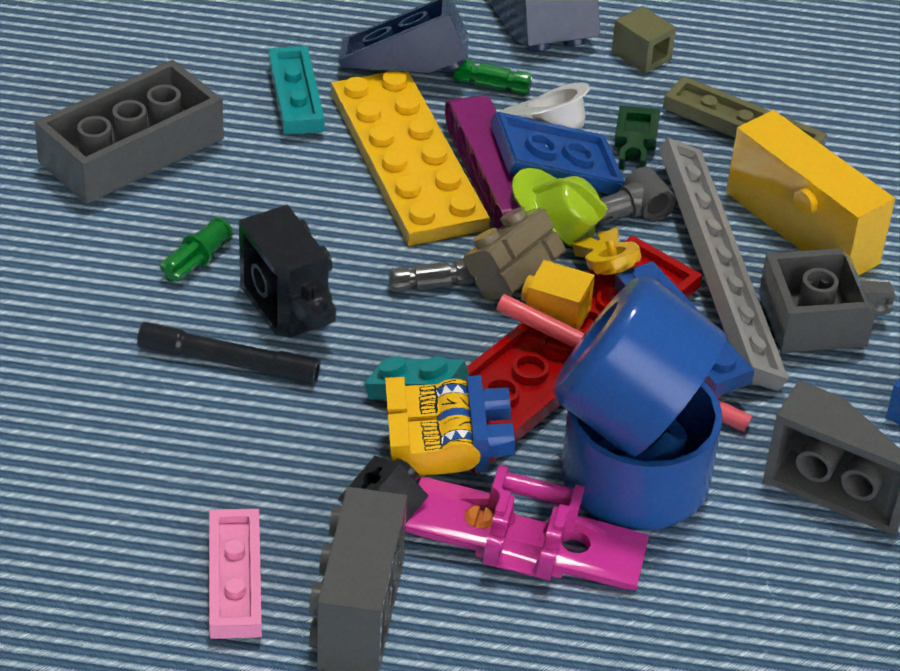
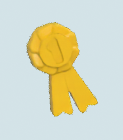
[572,227,641,275]

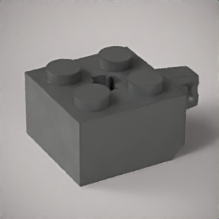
[759,248,895,353]

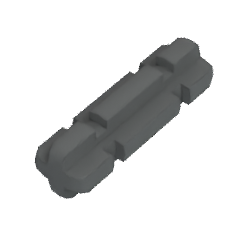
[389,260,475,293]

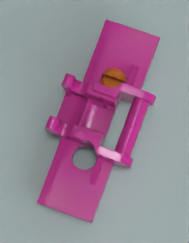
[405,464,649,591]

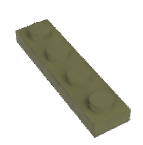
[663,76,827,147]

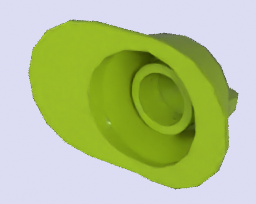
[512,168,608,247]

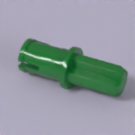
[160,217,233,282]

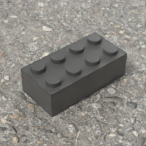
[34,60,224,204]

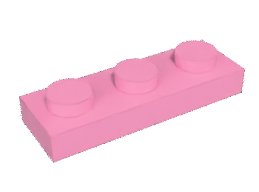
[209,509,262,639]

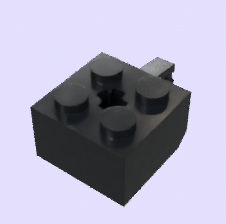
[239,204,336,338]

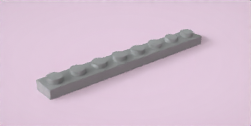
[659,138,789,391]

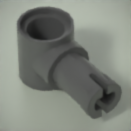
[595,166,677,227]

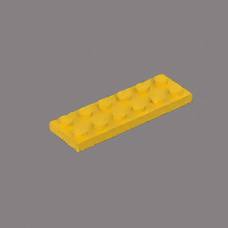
[331,70,490,247]

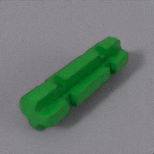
[454,59,532,96]

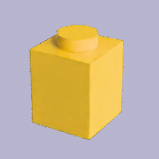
[521,260,595,330]

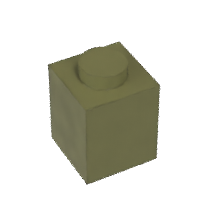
[612,6,676,74]

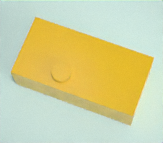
[726,110,896,276]

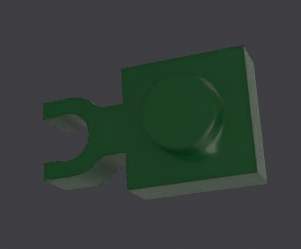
[615,105,660,170]

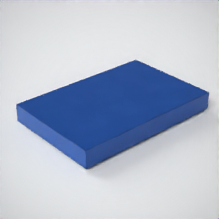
[490,112,624,195]

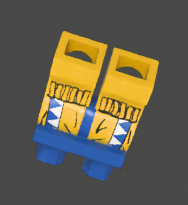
[385,375,515,476]

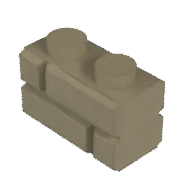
[463,207,566,301]

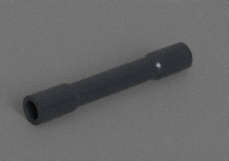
[137,321,321,386]

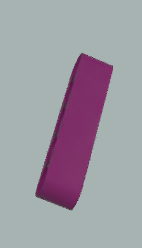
[445,95,520,229]

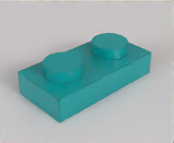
[364,356,469,400]

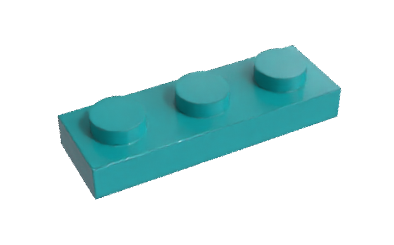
[268,45,325,135]

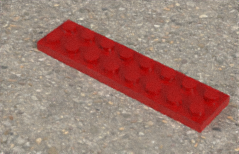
[466,235,702,475]

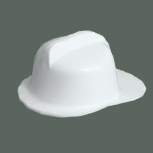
[500,82,590,130]

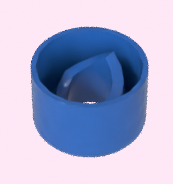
[553,276,727,458]
[561,381,722,531]

